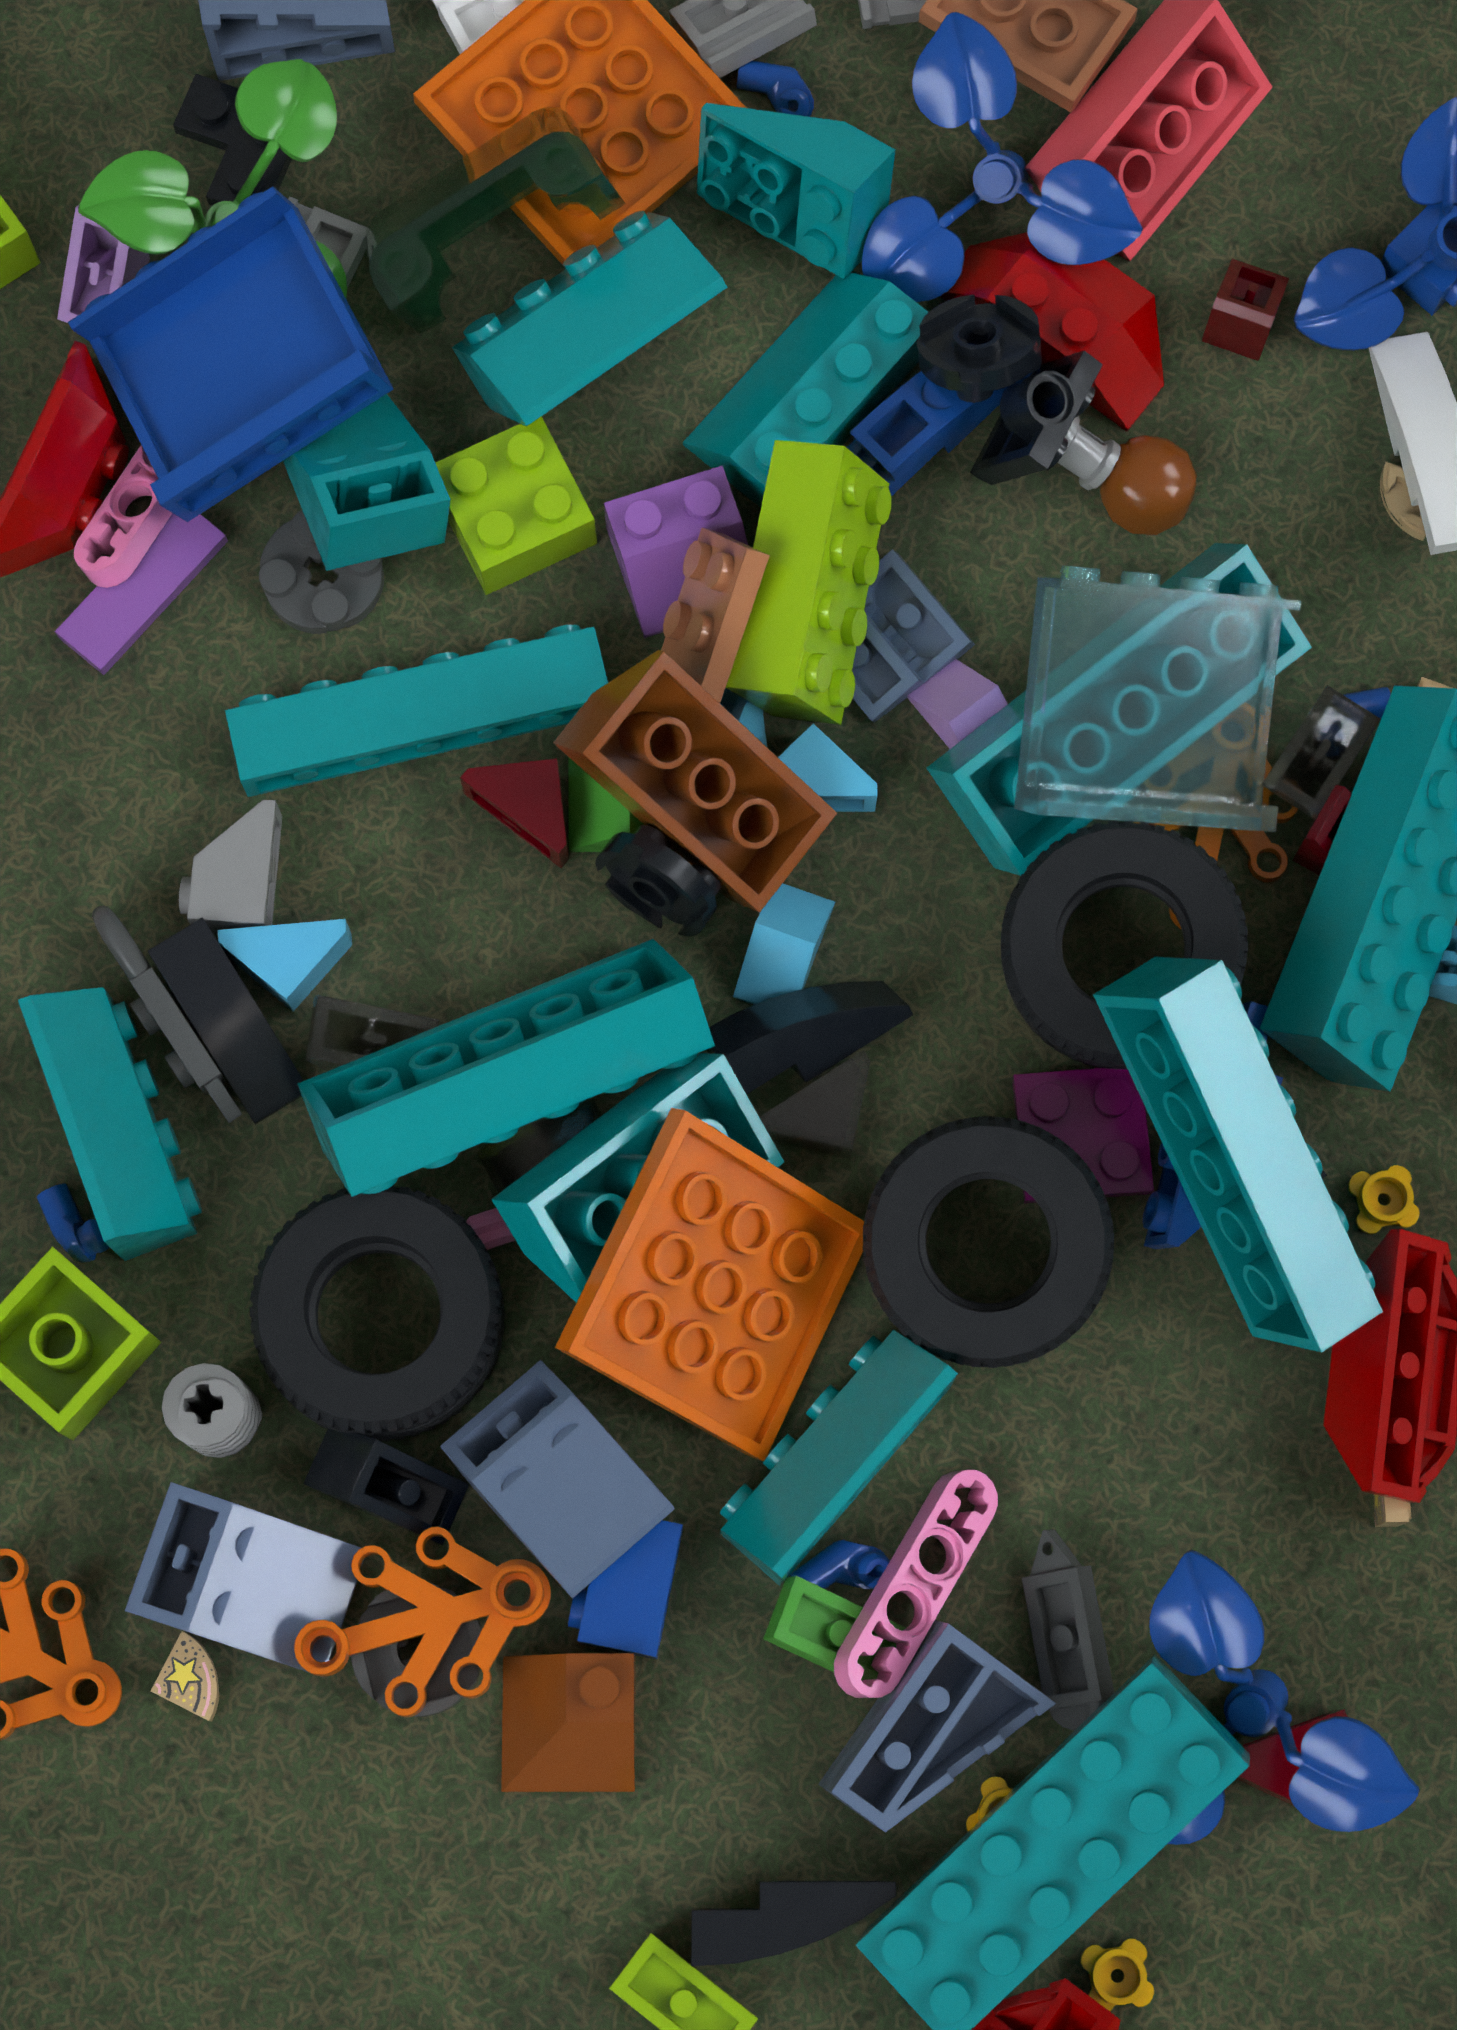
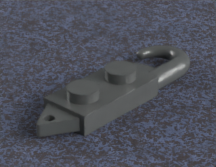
[92,906,242,1123]
[1022,1529,1114,1731]

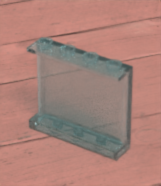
[1014,565,1301,832]

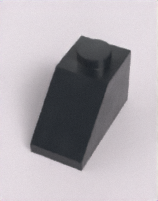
[303,1429,469,1545]

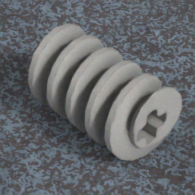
[162,1363,262,1458]

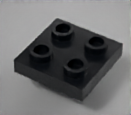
[970,350,1103,485]

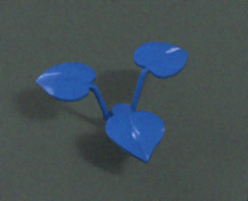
[862,12,1143,302]
[1293,97,1457,351]
[1149,1550,1420,1845]

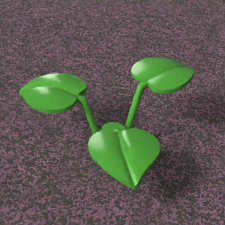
[78,59,347,298]

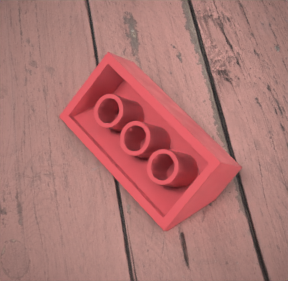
[1025,0,1273,261]

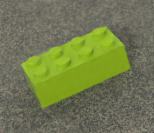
[726,440,891,725]

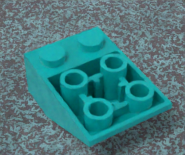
[696,103,896,279]
[283,394,451,571]

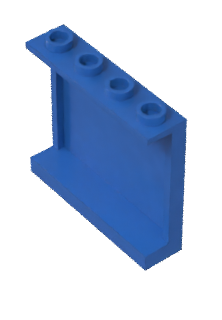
[68,186,394,522]

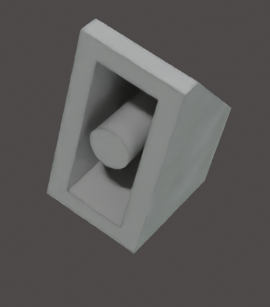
[179,800,283,934]

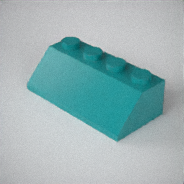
[451,211,728,427]
[682,273,929,508]
[18,987,202,1261]
[491,1053,784,1303]
[720,1330,958,1586]

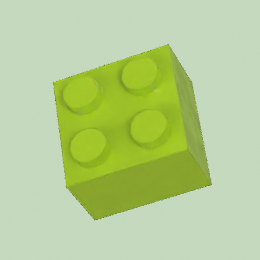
[435,416,597,595]
[0,1246,162,1441]

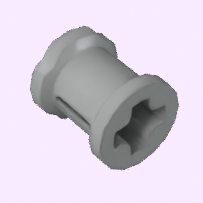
[1057,416,1121,491]

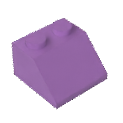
[604,466,748,638]

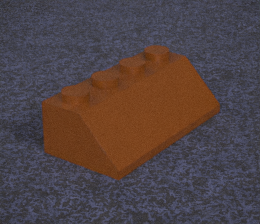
[553,650,837,913]

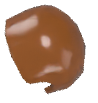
[1100,435,1197,535]

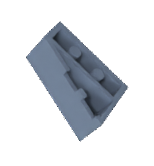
[198,0,395,81]
[818,1620,1056,1832]

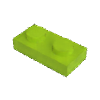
[609,1932,758,2030]

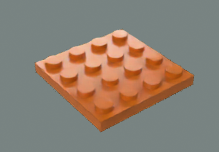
[413,0,747,266]
[555,1108,864,1461]

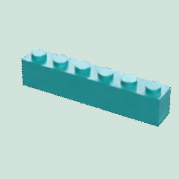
[225,625,608,797]

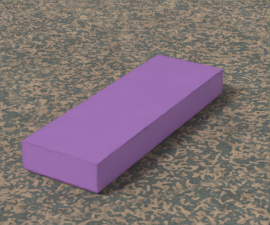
[55,513,228,675]

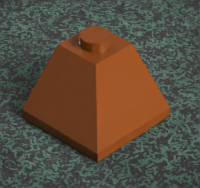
[501,1653,636,1792]

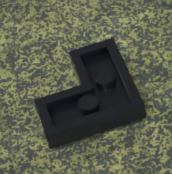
[173,74,292,206]

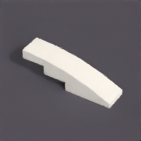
[1369,332,1457,555]

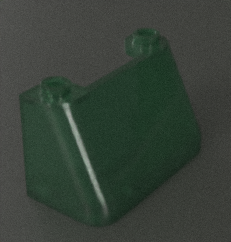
[366,107,626,334]

